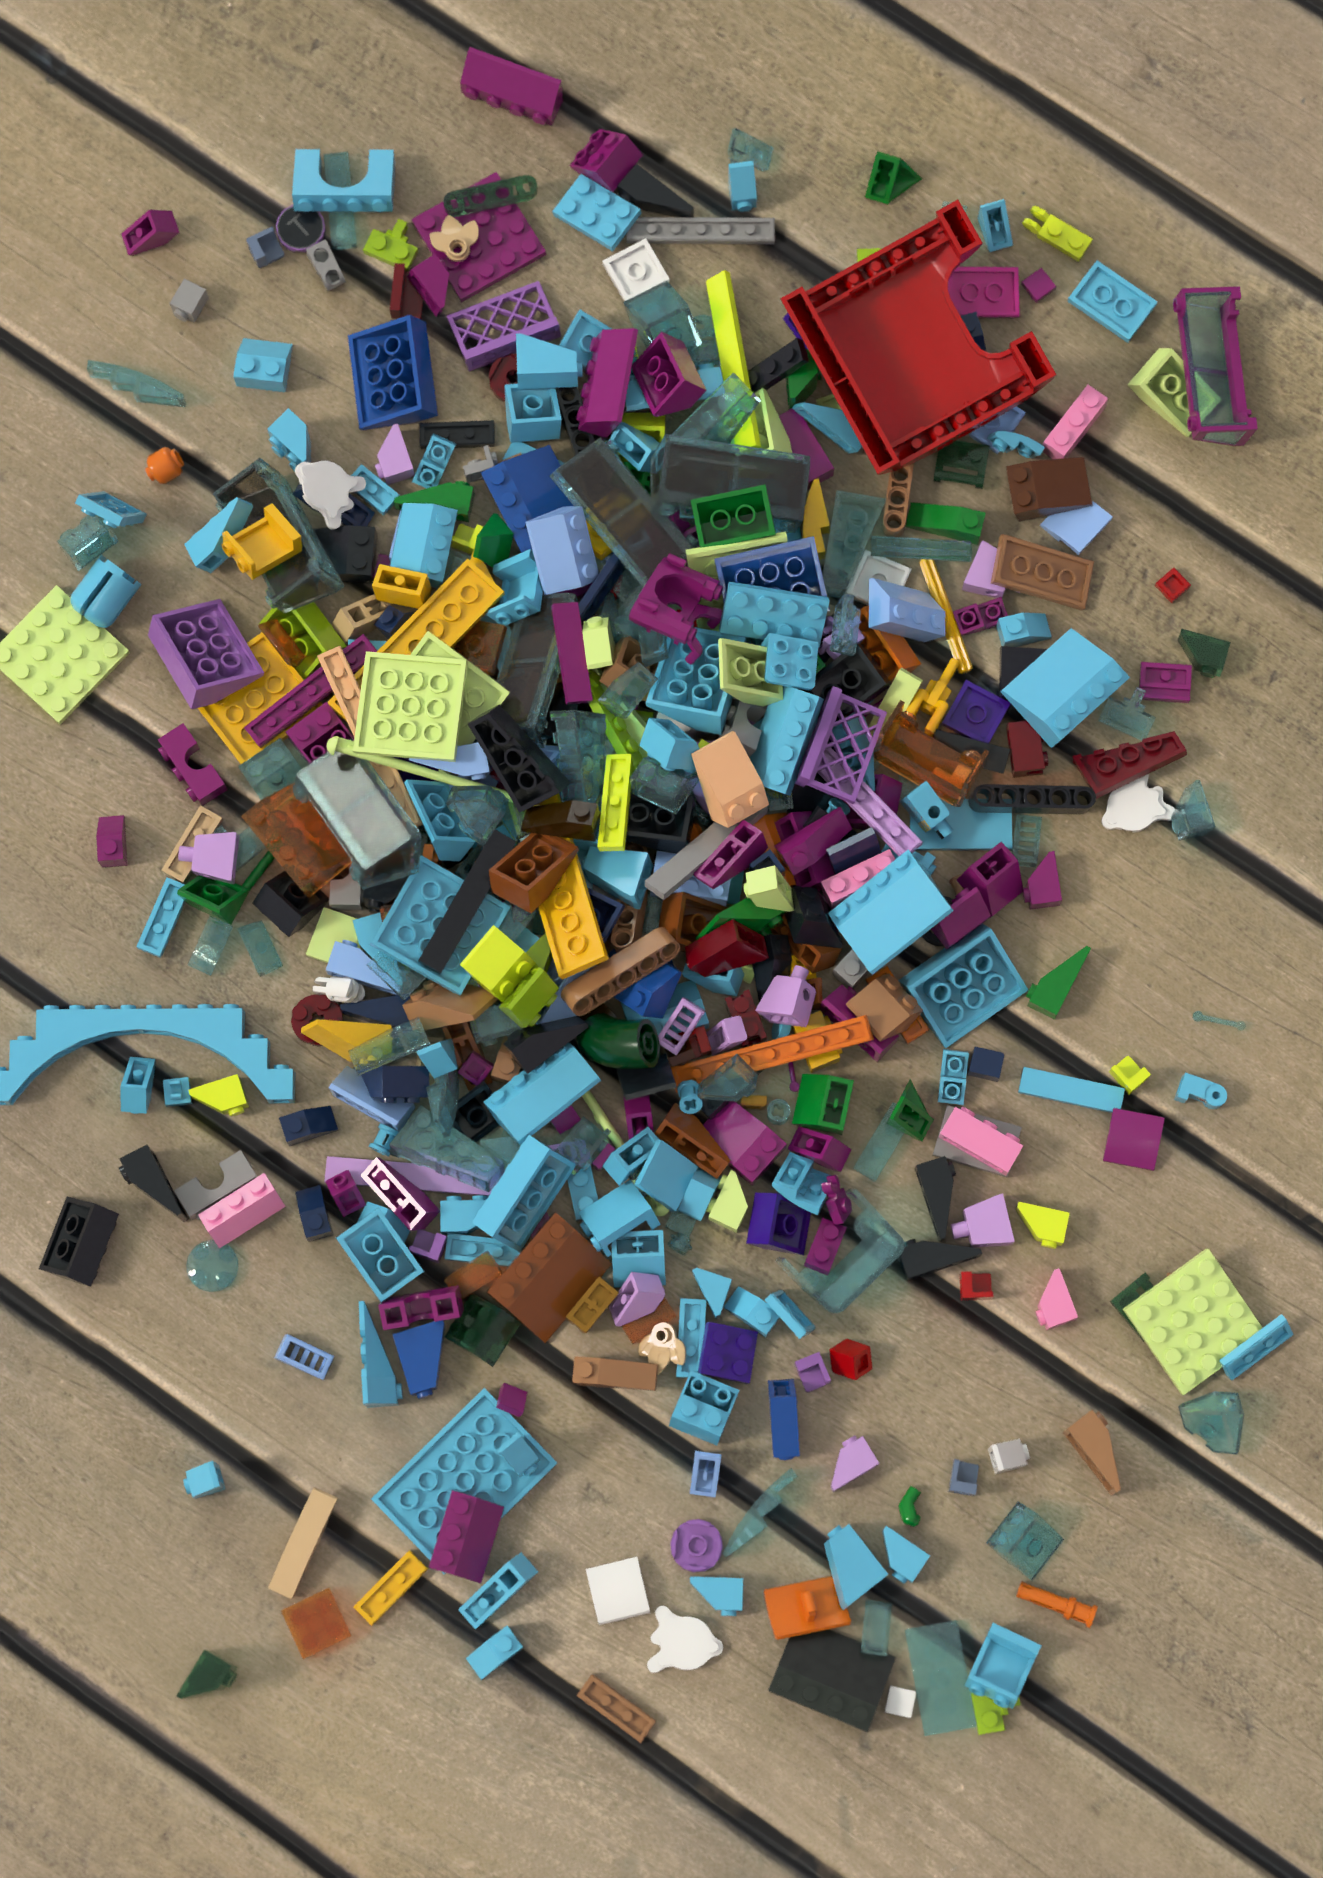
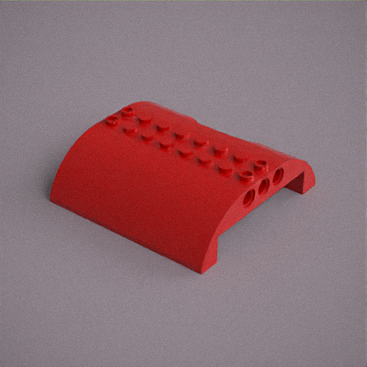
[780,199,1056,475]

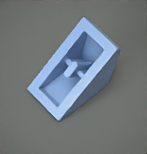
[690,1451,721,1498]

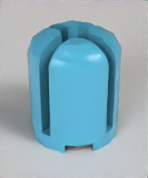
[70,555,142,628]

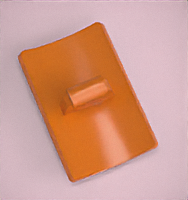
[764,1576,851,1640]

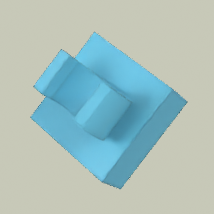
[163,1077,192,1107]

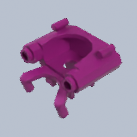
[629,553,723,665]

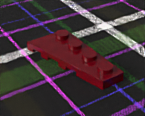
[1072,731,1187,799]

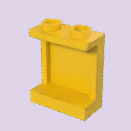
[222,503,302,580]

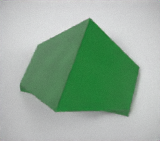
[865,151,922,204]
[473,513,514,568]
[887,1079,934,1142]

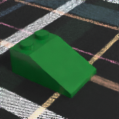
[695,898,787,940]

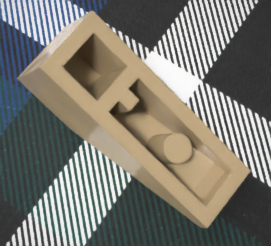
[331,594,392,644]

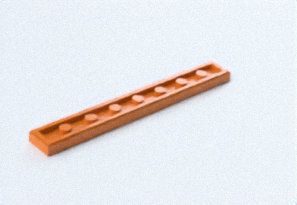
[671,1015,874,1093]

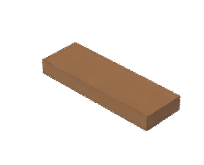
[576,1674,656,1743]

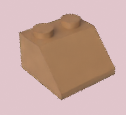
[846,973,923,1041]

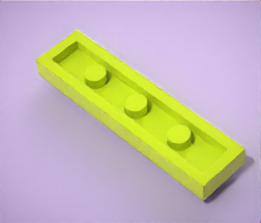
[597,754,634,851]

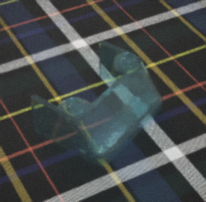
[775,1189,905,1313]

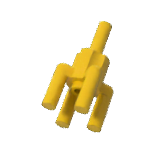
[900,658,960,741]

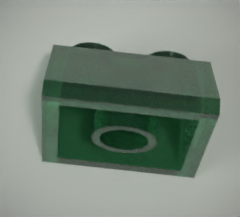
[176,1649,238,1699]

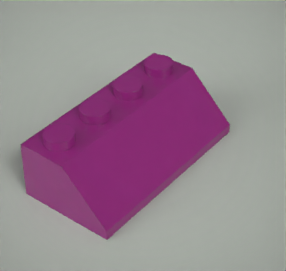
[460,47,563,126]
[577,328,638,438]

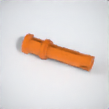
[1016,1581,1098,1628]

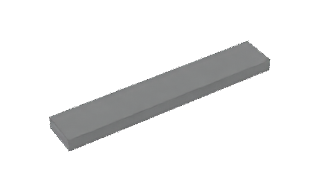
[627,217,775,244]
[645,807,768,900]

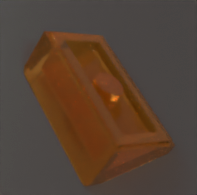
[258,619,306,668]

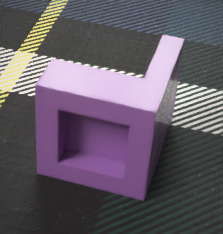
[409,1230,447,1263]
[794,1352,831,1392]

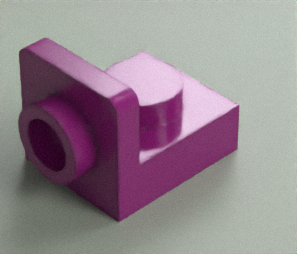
[326,1170,366,1217]

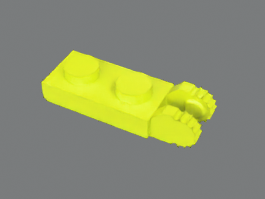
[1022,206,1093,261]

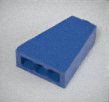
[392,1320,446,1399]
[768,1379,800,1460]

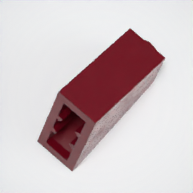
[685,919,769,977]

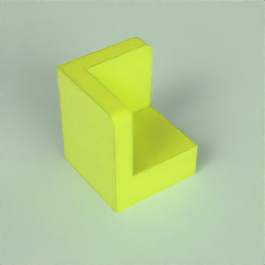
[450,524,483,555]
[1109,1056,1151,1095]

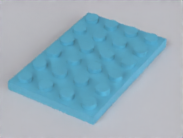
[371,1388,558,1575]

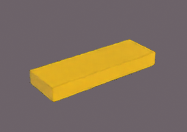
[354,1550,428,1626]

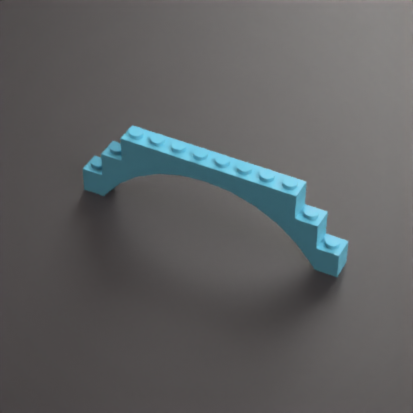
[0,1004,296,1105]

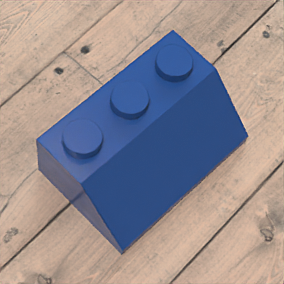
[599,943,682,1019]

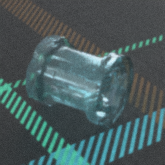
[767,1099,790,1126]

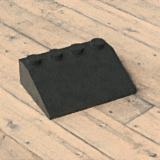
[768,1629,896,1732]

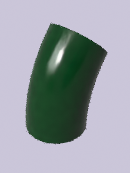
[576,1013,660,1069]

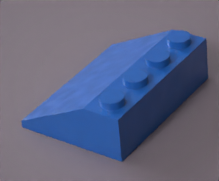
[348,315,438,430]
[481,445,585,553]
[714,536,830,612]

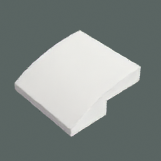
[586,1557,650,1625]

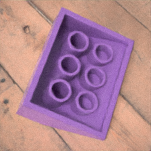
[148,599,264,710]

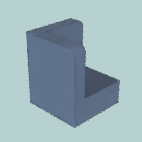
[246,227,285,268]
[948,1459,979,1496]

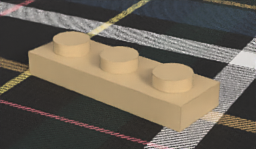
[161,805,223,884]

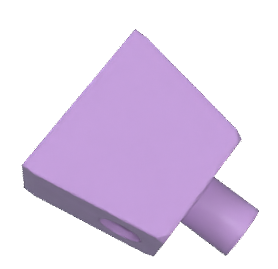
[962,540,1021,598]
[178,832,240,884]
[755,965,816,1027]
[950,1194,1015,1247]

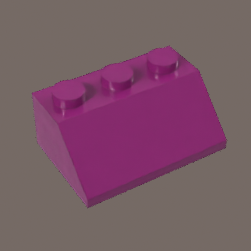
[631,331,706,417]
[820,985,899,1062]
[429,1490,504,1584]

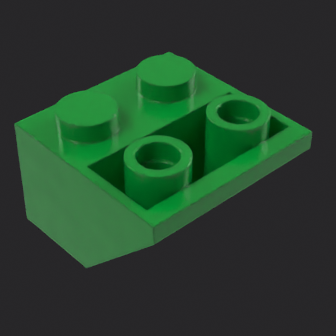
[792,1074,854,1135]

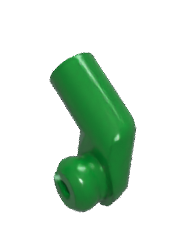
[898,1486,921,1527]

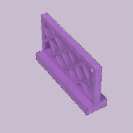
[447,281,561,372]
[794,686,887,804]

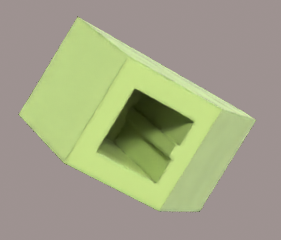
[706,1170,748,1233]

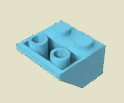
[267,408,311,471]
[639,718,700,773]
[611,1230,666,1288]
[669,1370,739,1446]

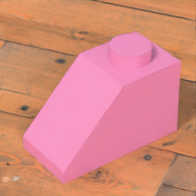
[1035,1268,1078,1330]

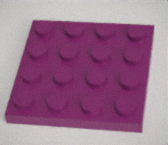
[411,172,546,303]

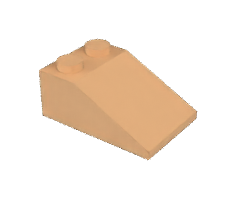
[691,731,769,828]

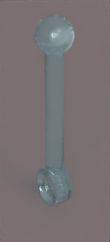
[1192,1011,1246,1031]

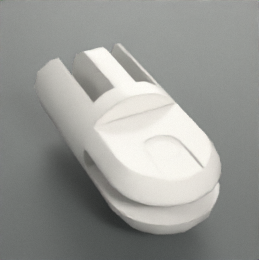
[313,976,365,1003]

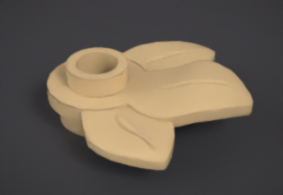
[430,215,479,262]
[638,1322,686,1375]

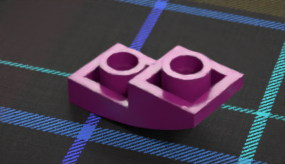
[953,597,1008,636]

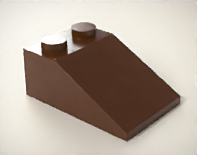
[1006,457,1093,522]

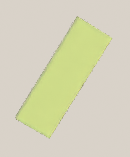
[868,667,923,746]

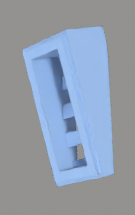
[274,1334,334,1380]

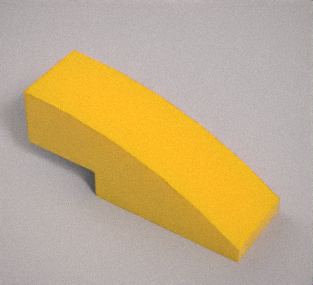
[802,479,830,560]

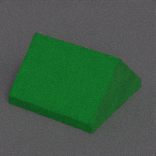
[177,876,249,925]

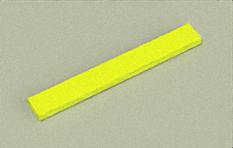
[706,270,761,457]

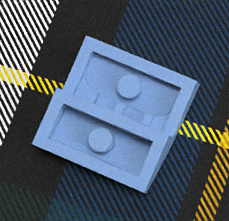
[1040,501,1113,555]

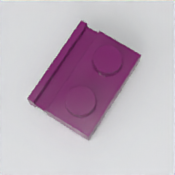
[1138,662,1192,703]

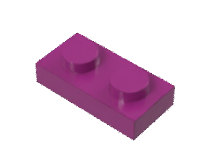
[804,1218,847,1275]

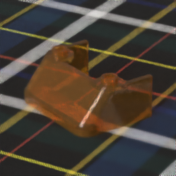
[873,700,989,807]

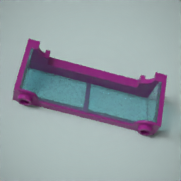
[1173,286,1258,446]

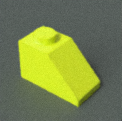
[188,1074,249,1117]
[1016,1202,1070,1249]

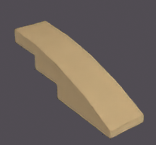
[268,1487,338,1599]

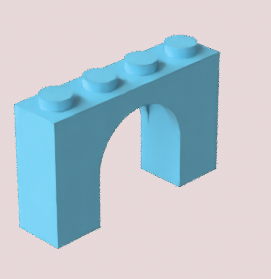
[292,149,395,212]

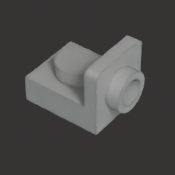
[463,445,498,483]

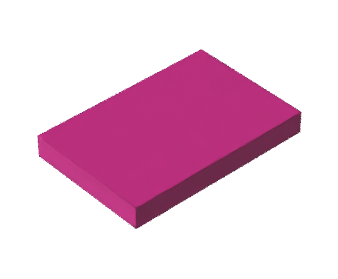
[948,267,1020,318]

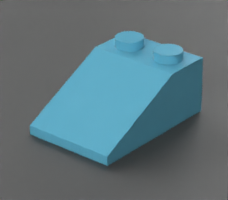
[336,1207,424,1302]

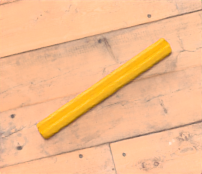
[919,556,973,674]

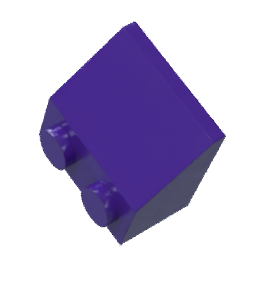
[746,1192,811,1255]

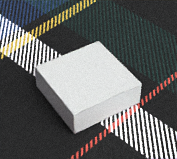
[885,1686,916,1718]

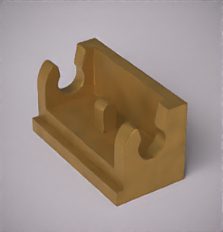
[566,1277,619,1333]

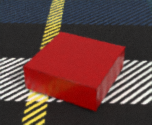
[1155,567,1191,603]

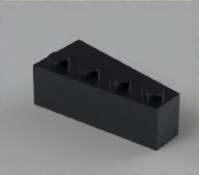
[468,704,571,813]

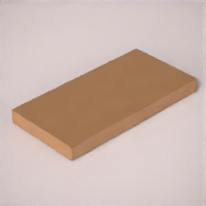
[991,534,1094,611]

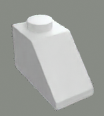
[988,1439,1030,1474]

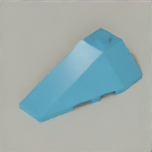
[359,1301,403,1408]

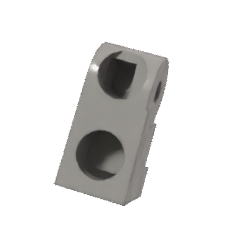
[306,239,346,291]

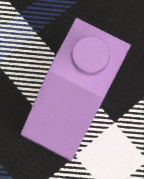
[375,423,415,485]
[609,1272,666,1326]
[830,1435,879,1492]

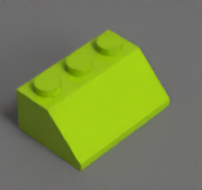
[259,588,347,680]

